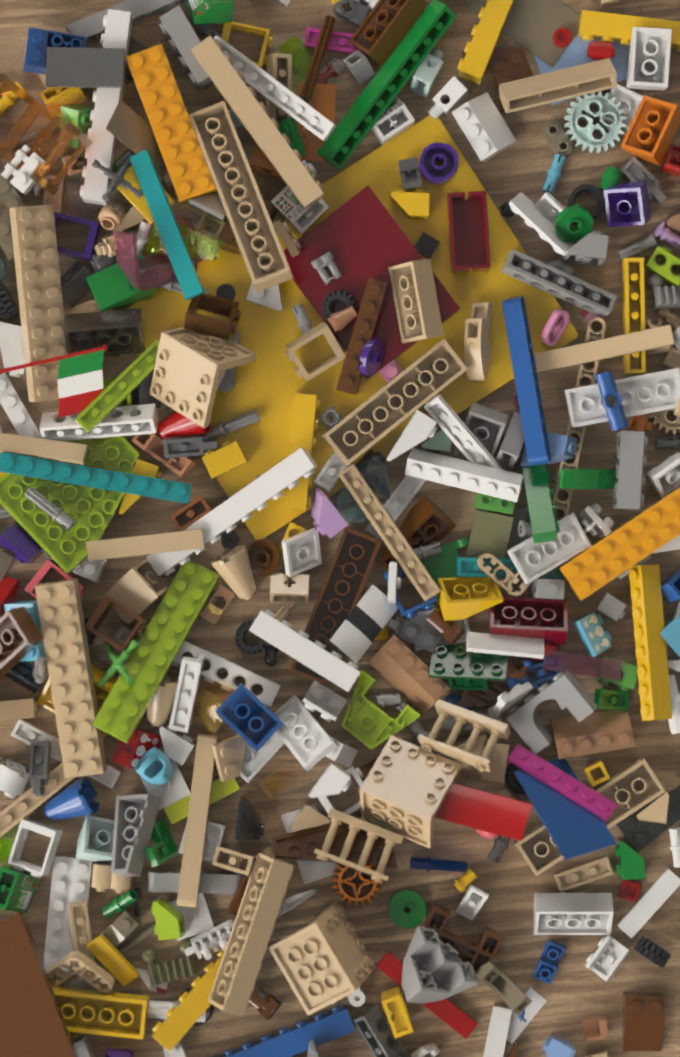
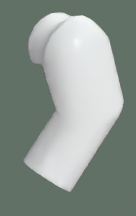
[411,1043,440,1057]

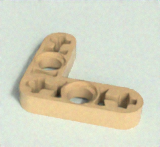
[477,553,531,596]
[46,951,115,993]

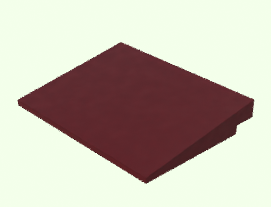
[283,185,460,380]

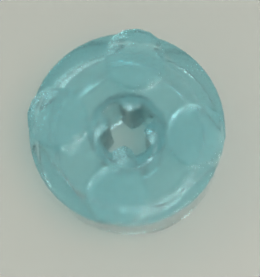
[337,487,368,523]

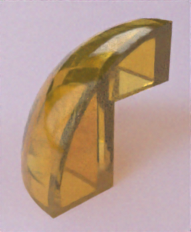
[195,684,225,735]

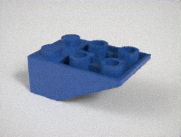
[23,27,87,74]

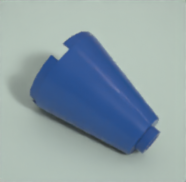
[44,777,100,821]

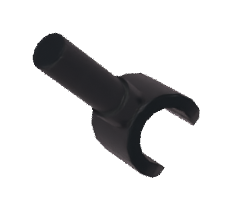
[133,888,143,916]

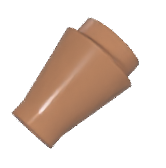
[328,306,357,332]

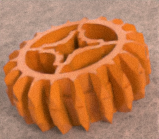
[331,863,383,907]

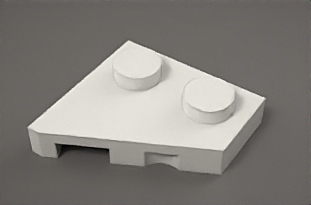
[246,282,282,312]

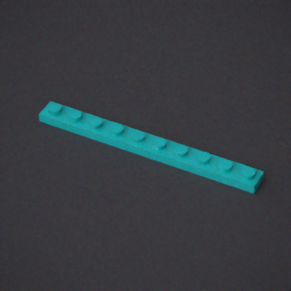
[0,452,192,504]

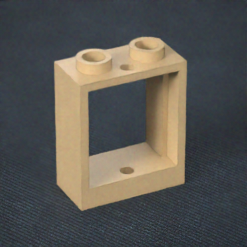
[285,322,346,381]

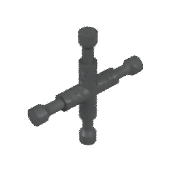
[91,156,143,202]

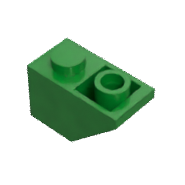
[614,839,646,880]

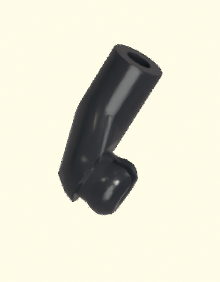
[264,645,279,667]

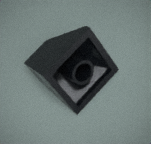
[355,449,390,500]
[235,797,265,840]

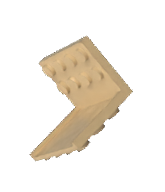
[149,327,257,428]
[360,735,461,849]
[268,901,375,1015]

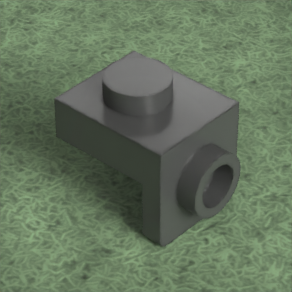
[398,157,422,190]

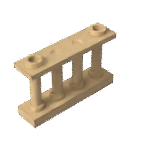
[418,699,510,772]
[314,808,404,883]

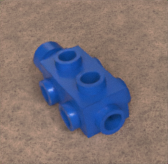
[506,655,565,690]

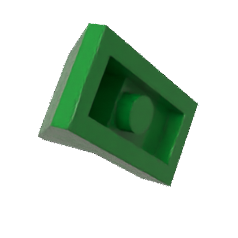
[594,688,630,711]

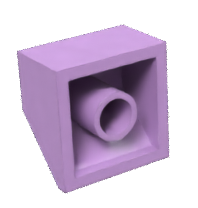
[311,487,348,539]

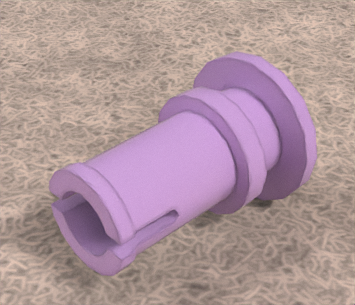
[653,221,680,249]

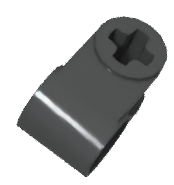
[333,0,372,27]

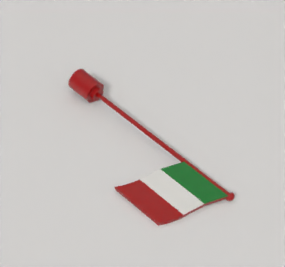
[0,344,108,418]

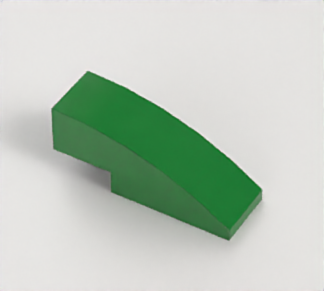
[559,468,616,489]

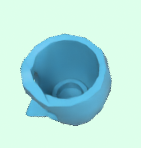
[135,747,173,785]

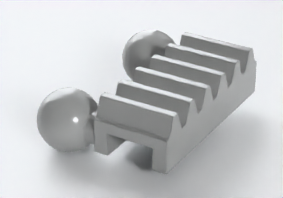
[648,273,680,309]

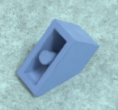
[542,1034,576,1057]

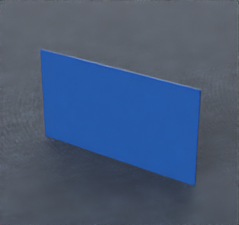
[513,758,617,861]

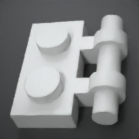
[1,145,50,195]

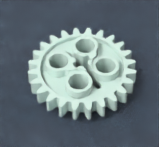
[564,91,627,154]

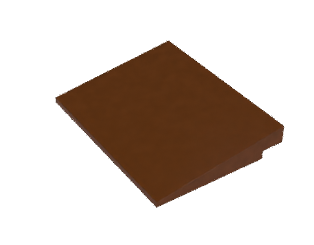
[0,912,79,1057]

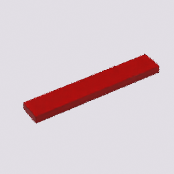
[376,951,478,1039]

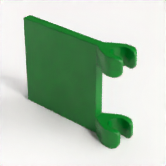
[420,538,469,584]

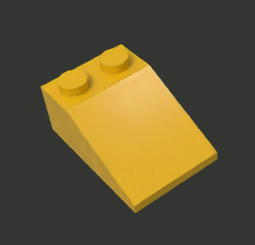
[436,577,503,621]

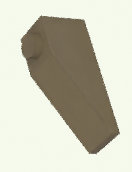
[94,908,141,962]

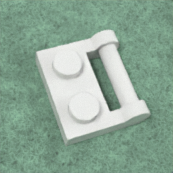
[488,682,533,719]

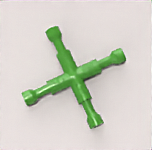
[98,639,139,687]

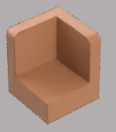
[581,1016,609,1042]

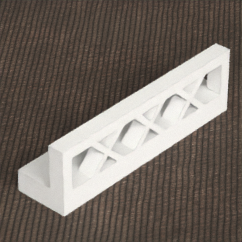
[169,653,205,733]

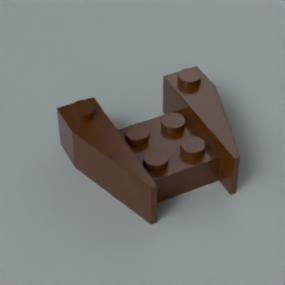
[424,902,504,994]

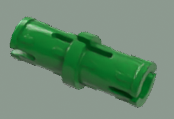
[102,889,138,918]

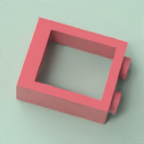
[24,559,86,599]

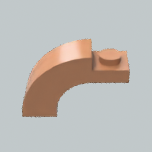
[131,434,195,479]

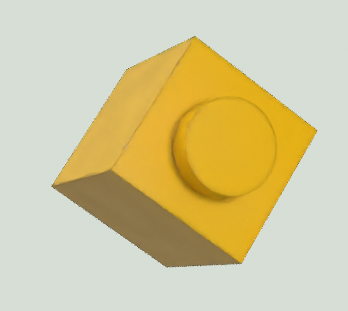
[582,759,610,787]

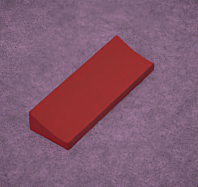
[434,782,532,841]

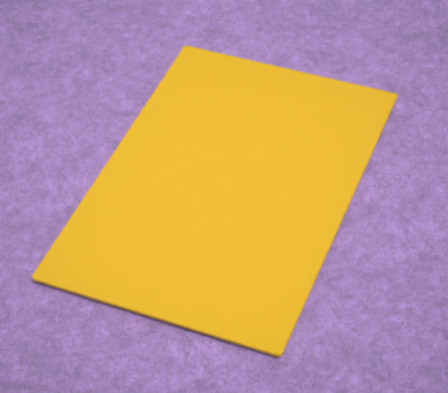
[115,115,578,540]

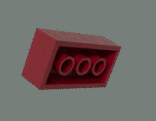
[488,596,568,644]

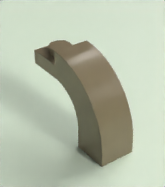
[476,961,532,1015]

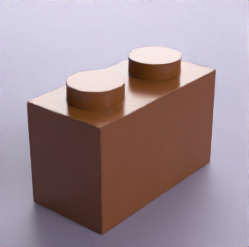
[170,495,212,531]

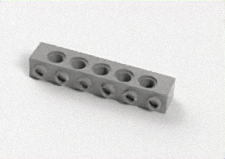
[500,249,617,318]

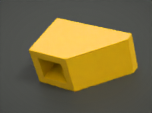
[391,189,430,219]

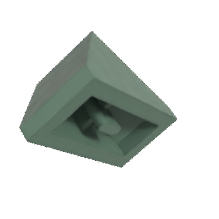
[420,430,452,453]

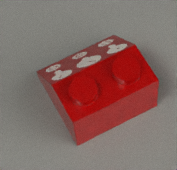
[111,727,161,769]

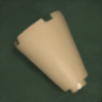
[211,545,257,600]
[146,674,179,727]

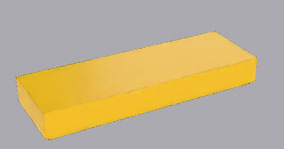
[87,934,139,986]

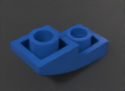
[533,938,566,984]

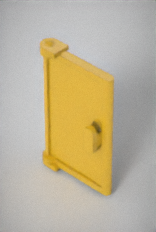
[117,165,175,225]

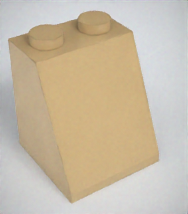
[103,558,171,625]

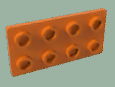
[295,82,337,162]

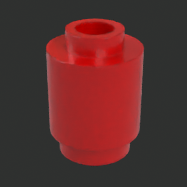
[587,40,616,60]

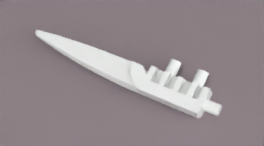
[184,889,317,960]

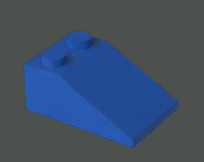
[215,683,283,751]

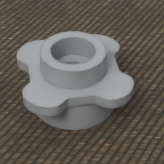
[320,407,343,430]

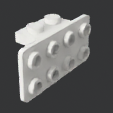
[509,192,575,256]

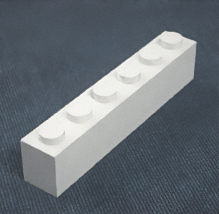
[405,448,524,502]
[249,609,360,692]

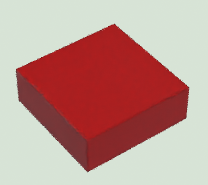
[618,880,642,902]

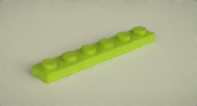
[75,340,159,434]

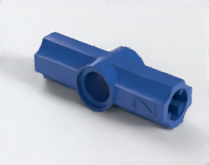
[595,371,628,431]

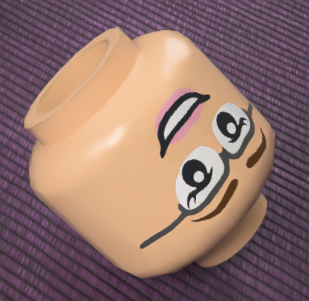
[98,202,126,230]

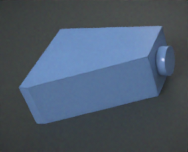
[520,432,577,467]

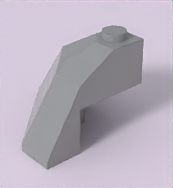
[401,926,479,1004]

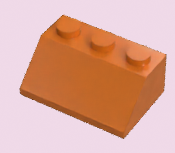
[620,95,680,166]

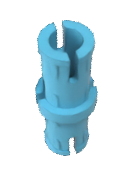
[542,154,567,194]

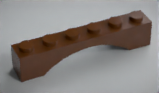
[336,278,390,395]

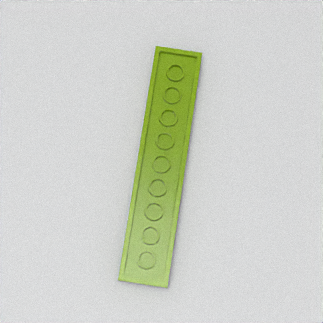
[92,560,220,743]

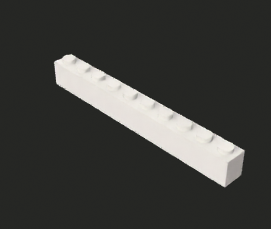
[80,9,133,205]
[146,447,317,576]

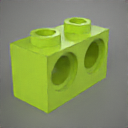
[644,246,680,287]

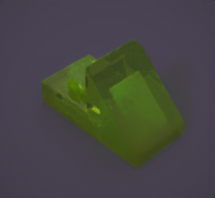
[279,35,312,77]

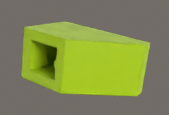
[151,898,186,941]

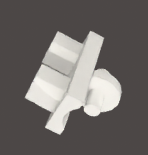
[578,503,615,539]

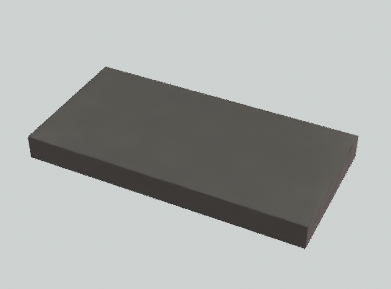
[46,47,125,88]

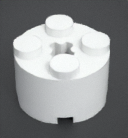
[0,757,29,799]

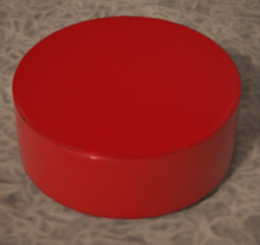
[552,27,572,48]

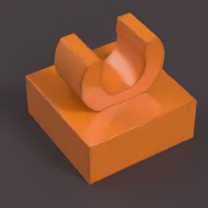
[628,414,653,432]

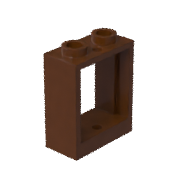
[183,293,241,340]
[85,594,148,652]

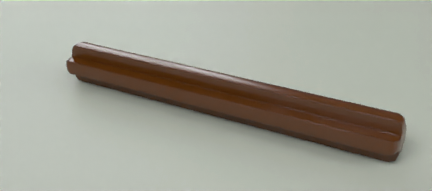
[300,15,335,103]

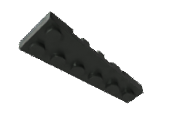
[616,785,680,852]

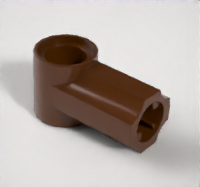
[426,607,466,645]
[249,985,282,1020]

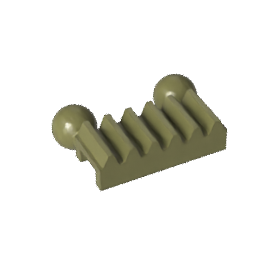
[141,939,197,985]

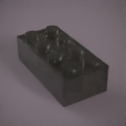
[63,308,145,356]

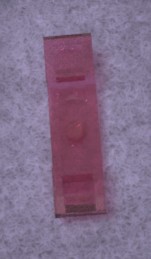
[543,650,622,680]

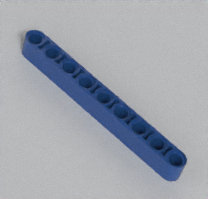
[502,296,551,466]

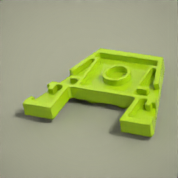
[342,670,422,750]

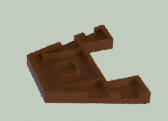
[461,47,534,113]

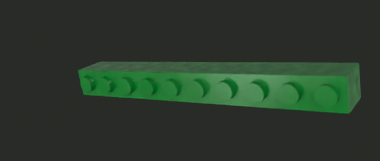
[317,0,457,171]

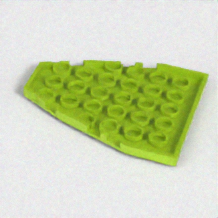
[0,436,140,574]

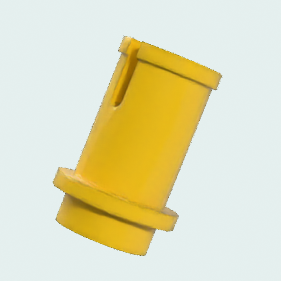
[453,868,478,893]

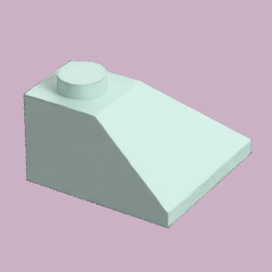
[76,815,115,862]

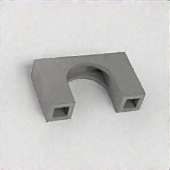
[506,670,597,754]

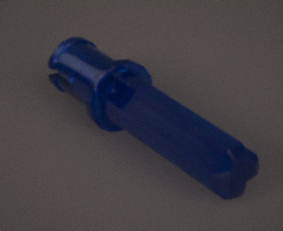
[409,856,467,872]

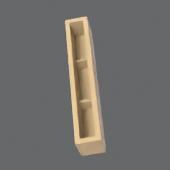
[499,58,617,114]

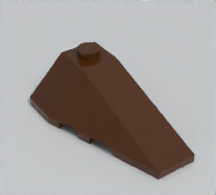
[378,496,456,569]

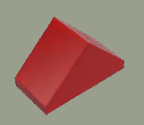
[661,144,680,177]

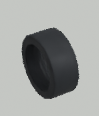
[567,184,605,220]

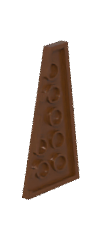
[272,817,397,868]

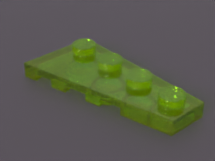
[145,223,222,260]

